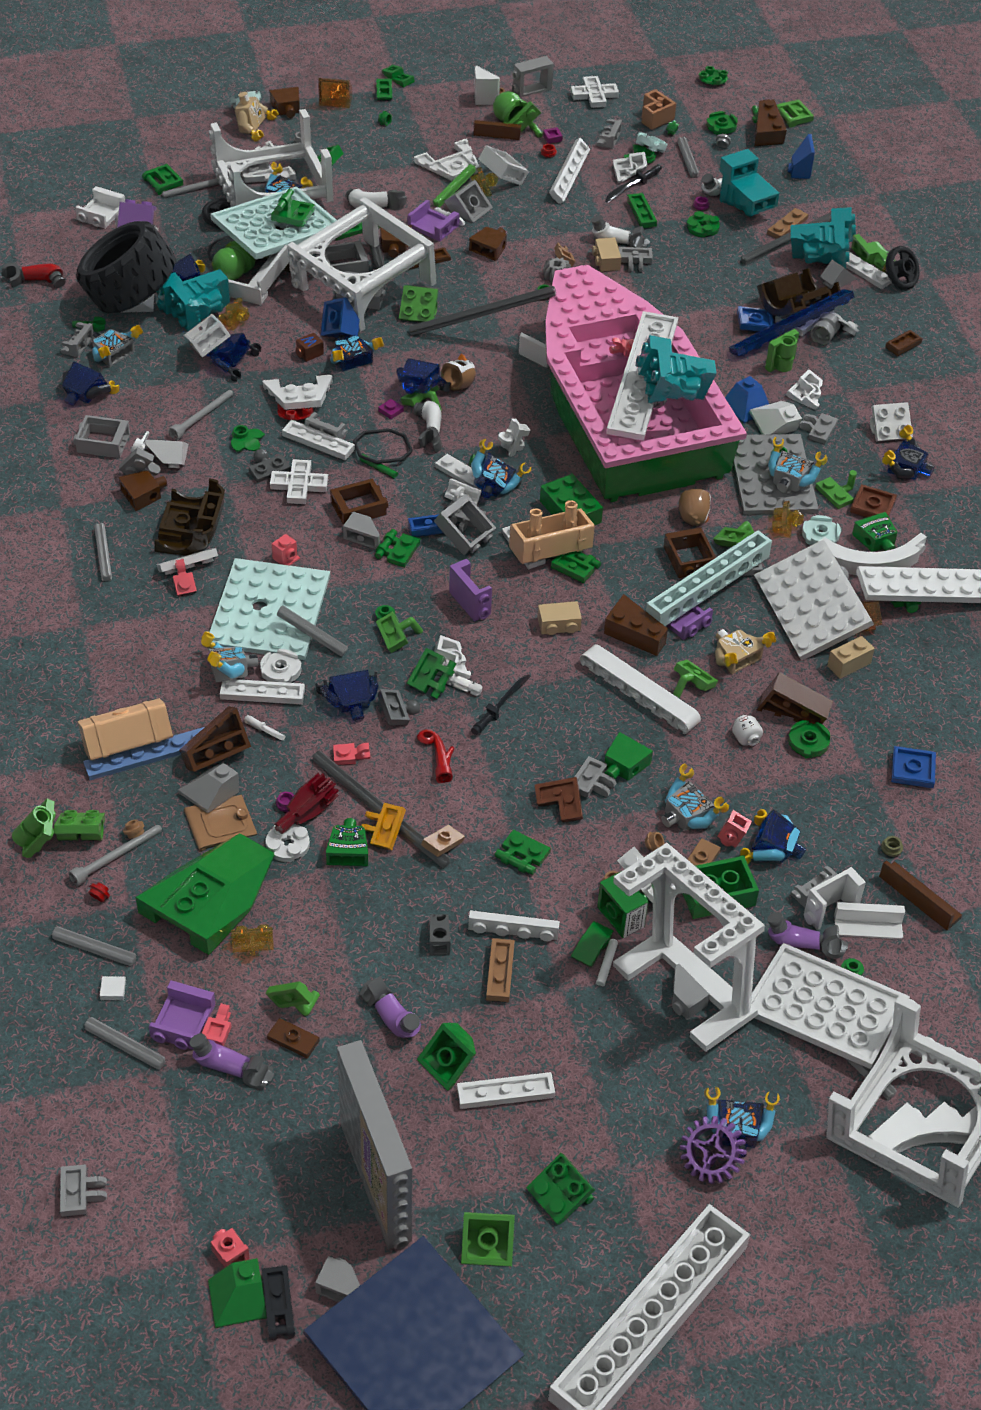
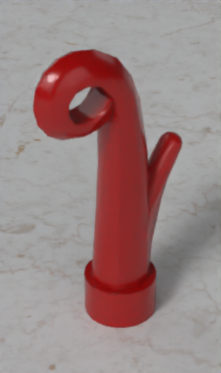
[417,729,454,783]

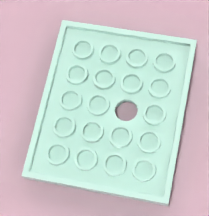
[211,186,337,259]
[210,558,330,660]

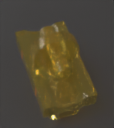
[470,167,498,197]
[218,298,250,330]
[772,501,804,538]
[231,924,274,956]

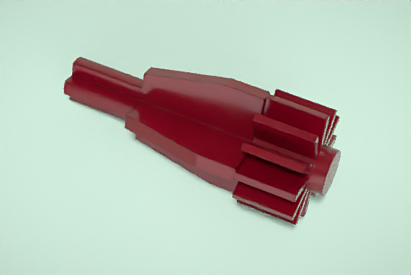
[274,772,339,834]

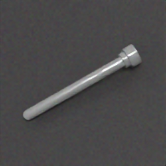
[162,178,220,198]
[168,390,233,440]
[68,825,162,887]

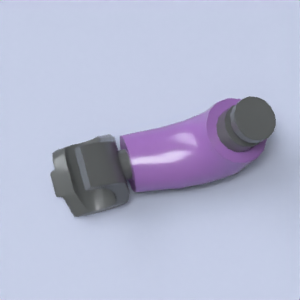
[767,912,848,959]
[359,976,421,1038]
[190,1033,274,1090]

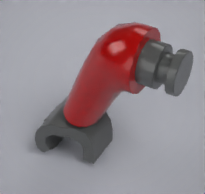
[1,263,66,288]

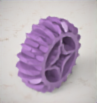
[680,1116,747,1184]

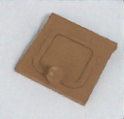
[184,795,257,851]

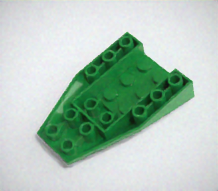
[135,833,275,955]

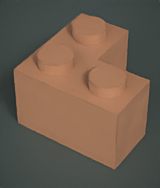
[641,89,676,130]

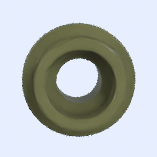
[881,836,903,857]

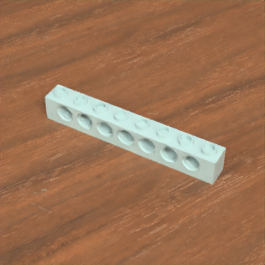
[646,531,772,626]

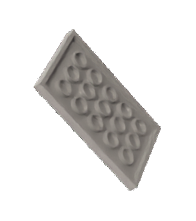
[733,434,819,515]

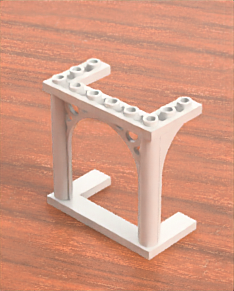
[209,109,333,207]
[287,197,436,332]
[613,843,765,1052]
[826,995,981,1208]

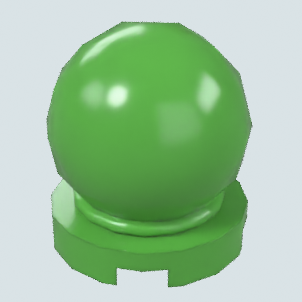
[493,91,528,123]
[212,241,255,281]

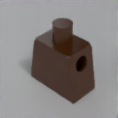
[269,87,300,118]
[380,225,412,258]
[469,227,507,261]
[118,471,168,511]

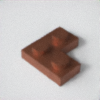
[535,777,583,822]

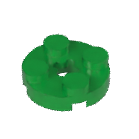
[706,111,738,135]
[686,211,720,237]
[788,720,830,758]

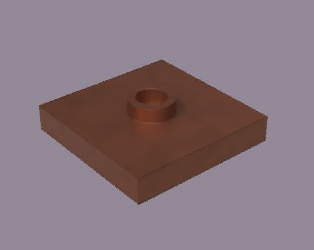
[850,484,897,518]

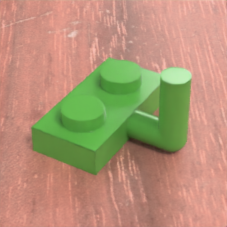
[508,101,543,137]
[400,382,442,411]
[815,470,857,509]
[713,521,754,547]
[376,611,423,653]
[673,660,718,698]
[265,981,320,1016]

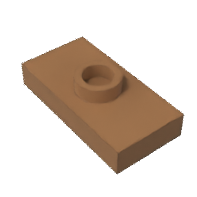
[421,825,465,857]
[687,838,721,866]

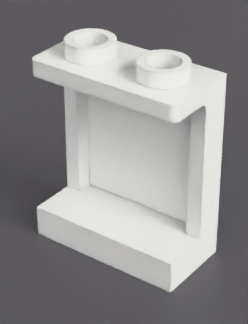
[75,186,125,228]

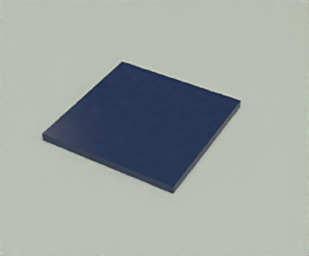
[303,1236,525,1410]

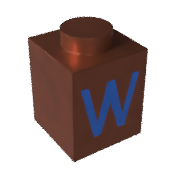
[295,332,324,362]

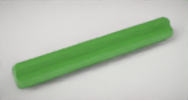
[433,164,476,207]

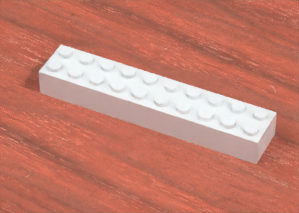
[548,1204,750,1410]

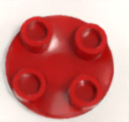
[277,404,314,420]

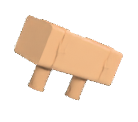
[509,501,595,564]
[77,698,173,761]

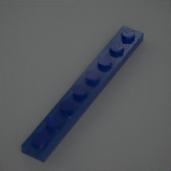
[728,289,855,357]

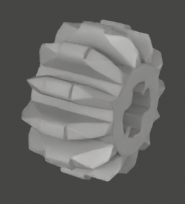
[543,257,571,283]

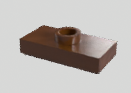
[885,330,923,356]
[267,1018,320,1059]

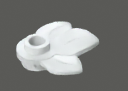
[831,312,859,336]
[131,431,149,452]

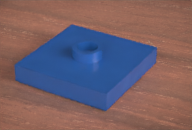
[737,306,775,333]
[891,746,936,788]

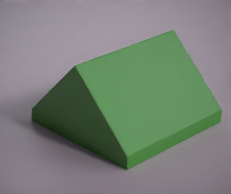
[461,1212,515,1266]

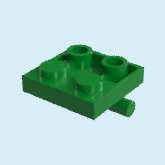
[271,189,315,227]
[526,1153,595,1225]

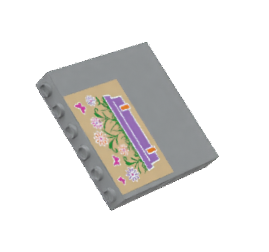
[337,1040,412,1250]

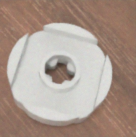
[260,649,301,683]
[266,824,310,862]

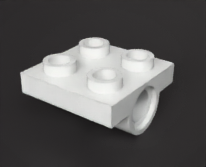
[870,402,913,442]

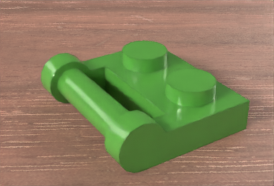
[777,100,814,128]

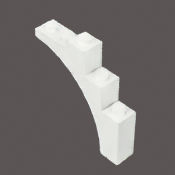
[869,1102,977,1153]

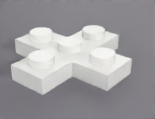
[571,76,619,108]
[270,459,328,504]

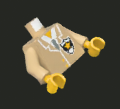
[235,92,279,141]
[715,629,777,674]

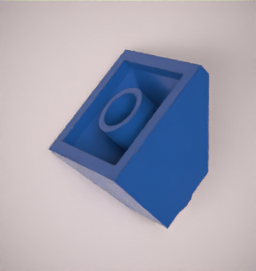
[788,134,815,178]
[320,297,360,339]
[725,376,769,424]

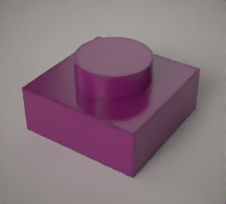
[543,127,563,144]
[378,399,404,419]

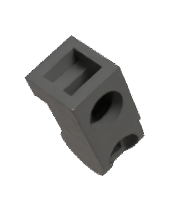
[429,914,451,955]

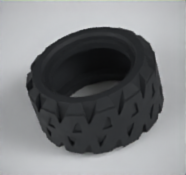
[76,221,176,313]

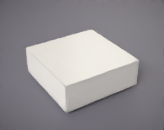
[100,976,126,1000]

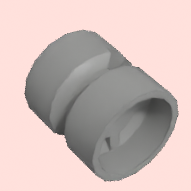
[810,313,841,345]

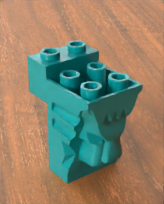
[719,149,780,217]
[791,207,856,269]
[156,269,230,331]
[635,335,717,404]

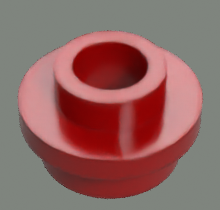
[541,144,556,157]
[88,882,110,902]

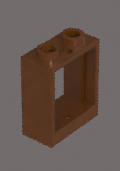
[330,478,389,525]
[663,527,716,578]

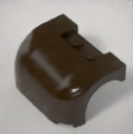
[757,268,842,316]
[155,478,225,556]

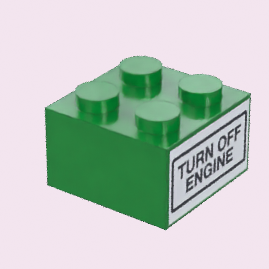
[597,871,648,938]

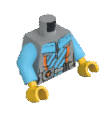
[91,325,144,367]
[768,437,828,492]
[201,631,258,682]
[661,764,729,831]

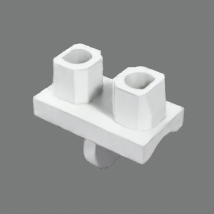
[498,419,530,457]
[444,479,481,505]

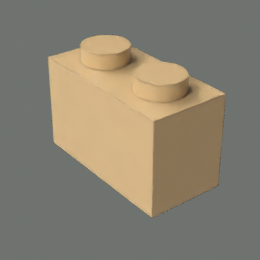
[592,237,621,272]
[538,601,582,635]
[827,636,875,679]

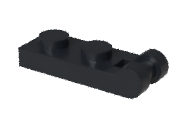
[262,1265,295,1340]

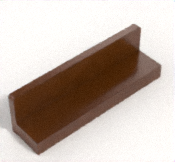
[879,861,962,930]

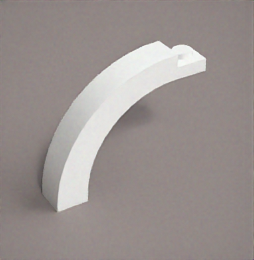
[818,533,927,575]

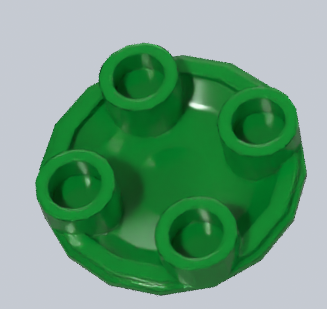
[698,66,728,85]

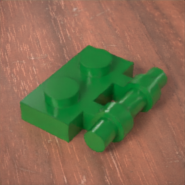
[375,529,420,568]
[551,551,601,583]
[407,648,457,699]
[494,830,551,875]

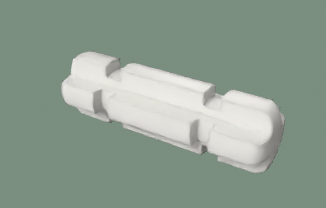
[446,674,482,696]

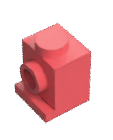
[272,534,300,566]
[717,810,752,848]
[211,1228,250,1268]

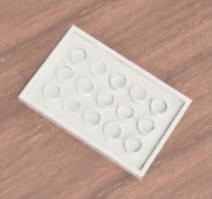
[754,539,874,660]
[751,943,910,1069]

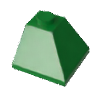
[417,1023,476,1091]
[208,1258,267,1328]

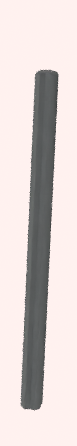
[740,205,848,265]
[409,286,556,336]
[312,751,451,868]

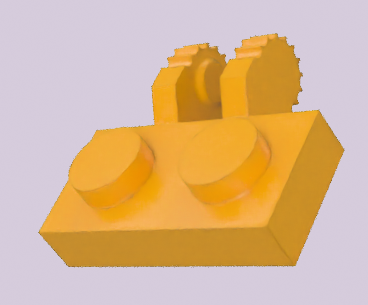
[361,803,406,850]

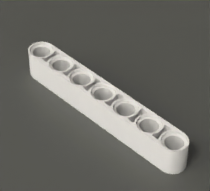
[580,644,701,734]

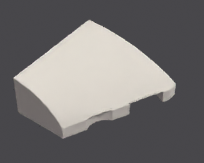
[613,152,647,183]
[786,370,823,410]
[434,635,471,679]

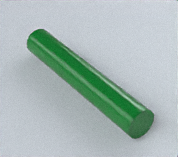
[359,454,398,479]

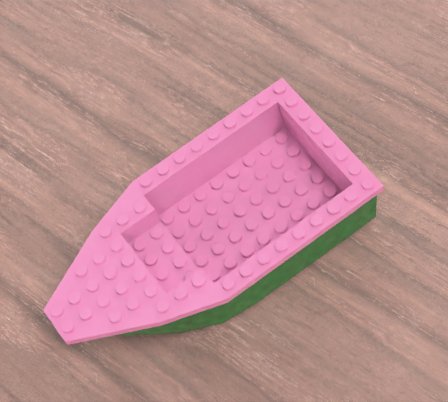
[545,265,747,502]

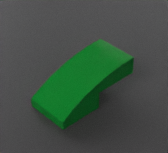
[382,65,415,87]
[376,79,392,100]
[571,921,614,968]

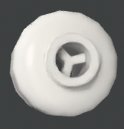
[732,715,763,746]

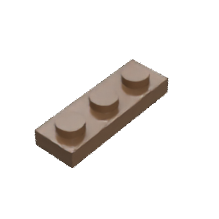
[767,208,809,239]
[486,938,515,1002]

